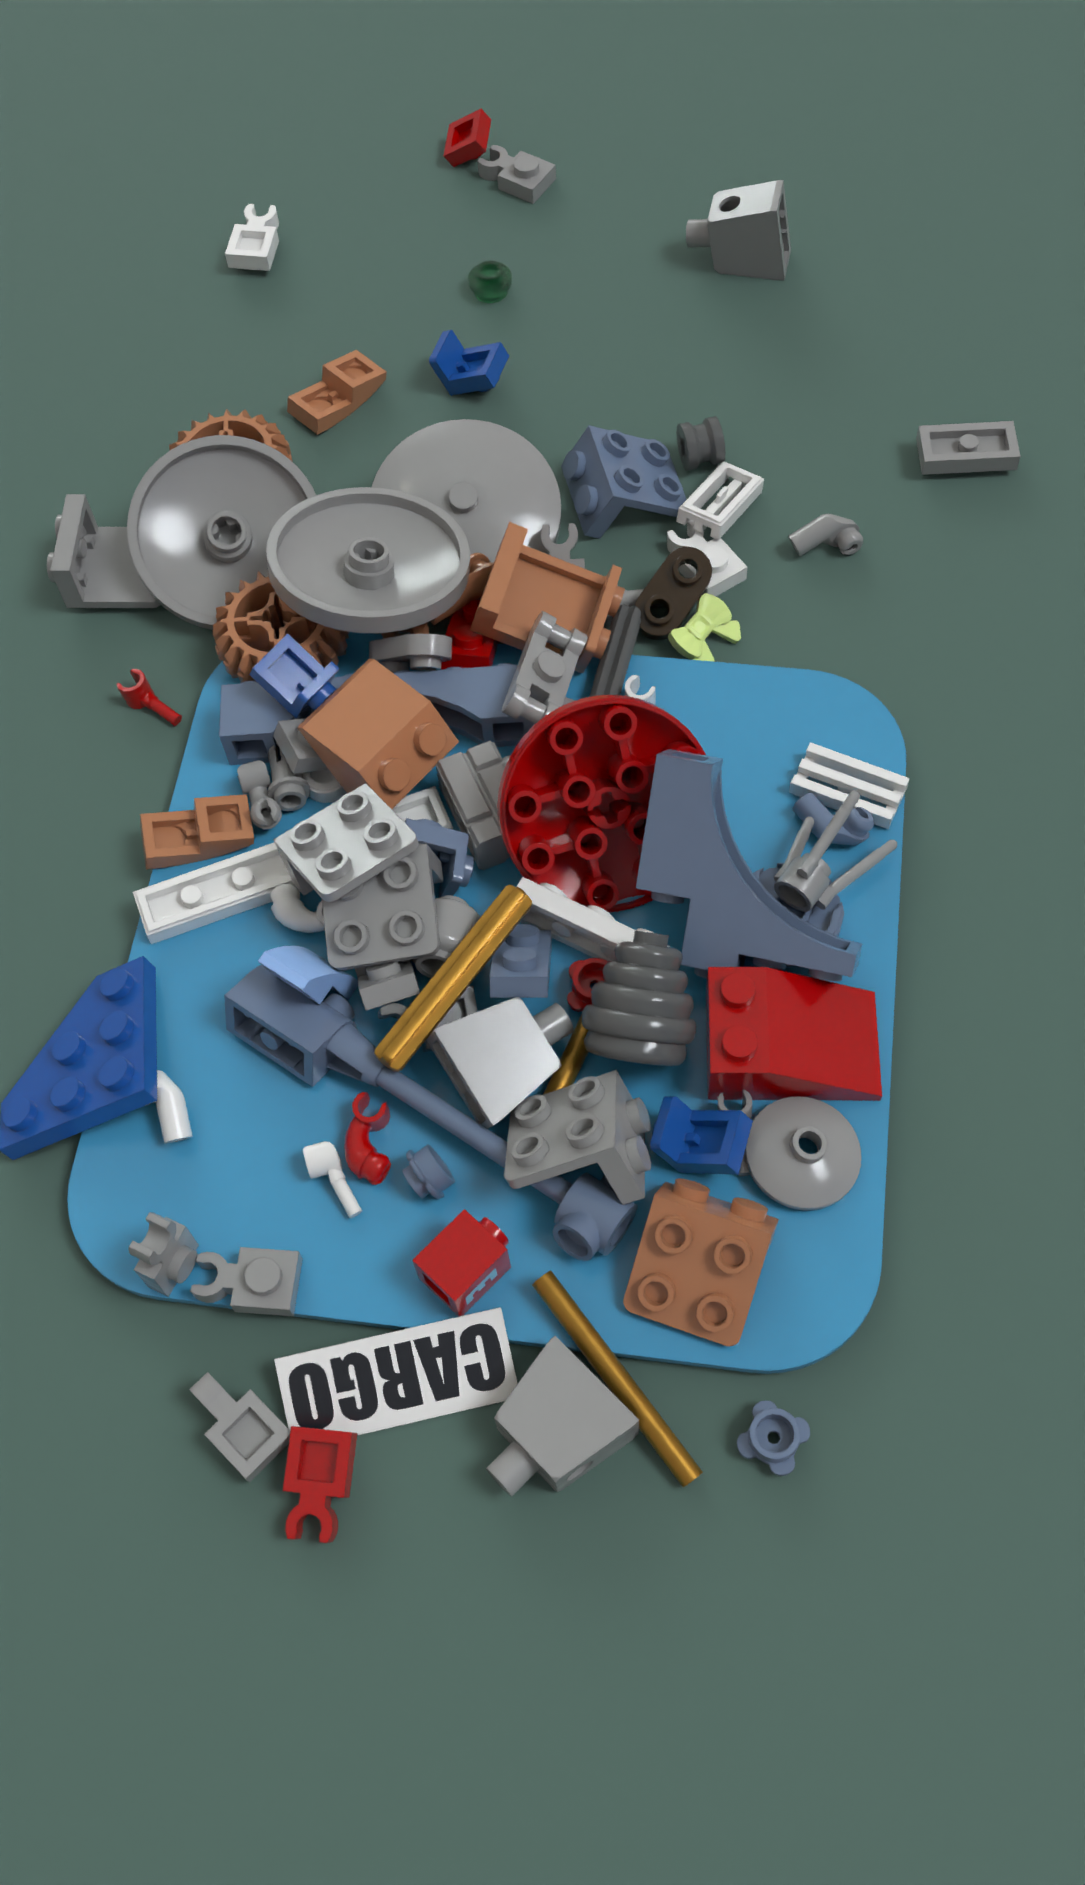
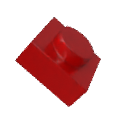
[443,108,491,167]

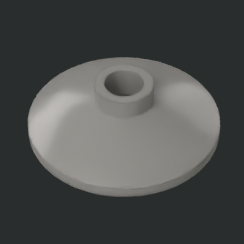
[745,1096,861,1211]

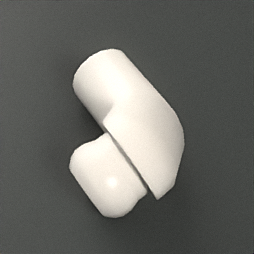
[145,1070,193,1144]

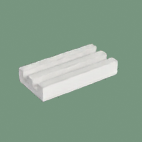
[676,461,764,540]
[789,742,910,829]

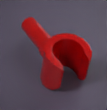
[116,669,182,726]

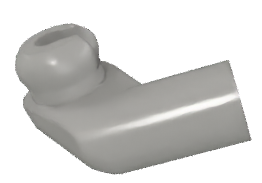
[788,513,863,556]

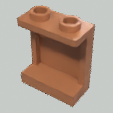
[470,522,625,673]

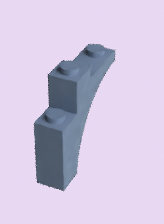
[636,749,862,981]

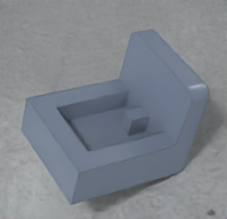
[405,818,474,898]

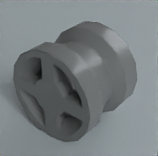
[676,416,726,471]

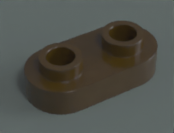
[635,547,712,640]

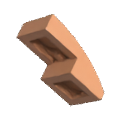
[287,350,387,435]
[140,794,254,869]

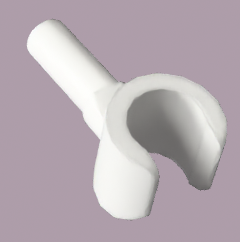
[303,1141,362,1218]

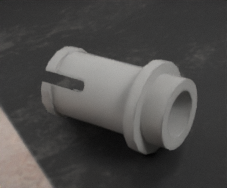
[268,745,310,811]

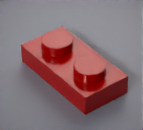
[441,600,499,670]

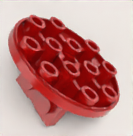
[497,695,706,912]

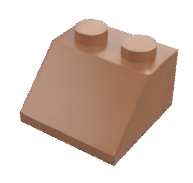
[297,659,459,809]

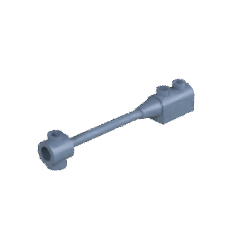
[224,965,638,1261]

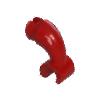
[344,1092,391,1185]

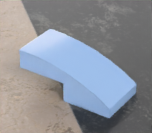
[258,946,358,1005]

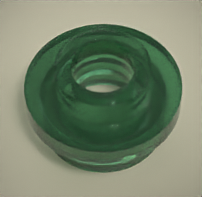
[468,260,512,303]

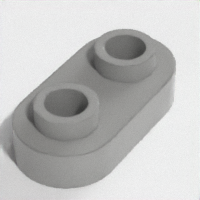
[369,634,452,673]

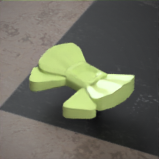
[668,593,741,662]

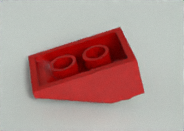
[705,967,882,1101]

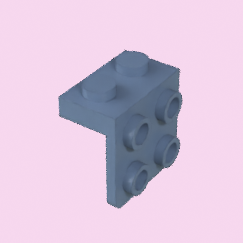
[561,425,687,539]

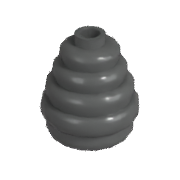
[582,931,696,1066]

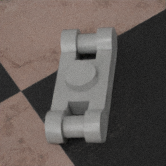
[501,611,588,724]

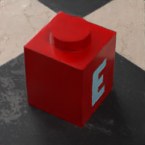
[412,1209,511,1317]

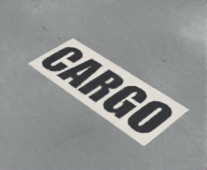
[274,1307,518,1435]

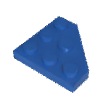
[0,956,157,1160]

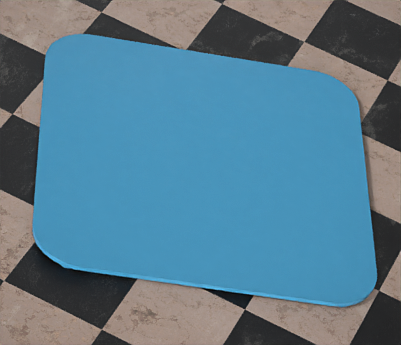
[67,632,906,1374]

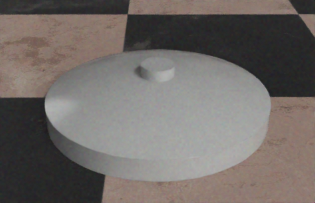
[372,419,561,600]
[127,435,316,630]
[266,487,470,633]

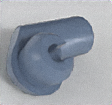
[793,793,874,846]

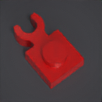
[283,1426,358,1543]

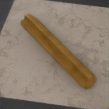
[374,885,532,1072]

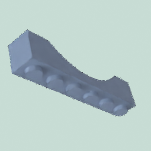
[219,663,535,765]

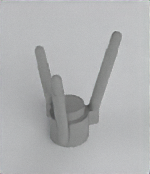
[774,791,897,912]

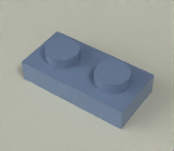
[489,924,552,998]

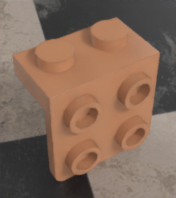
[623,1178,779,1346]

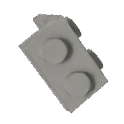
[47,494,161,608]
[273,783,419,902]
[322,844,443,971]
[504,1070,651,1205]

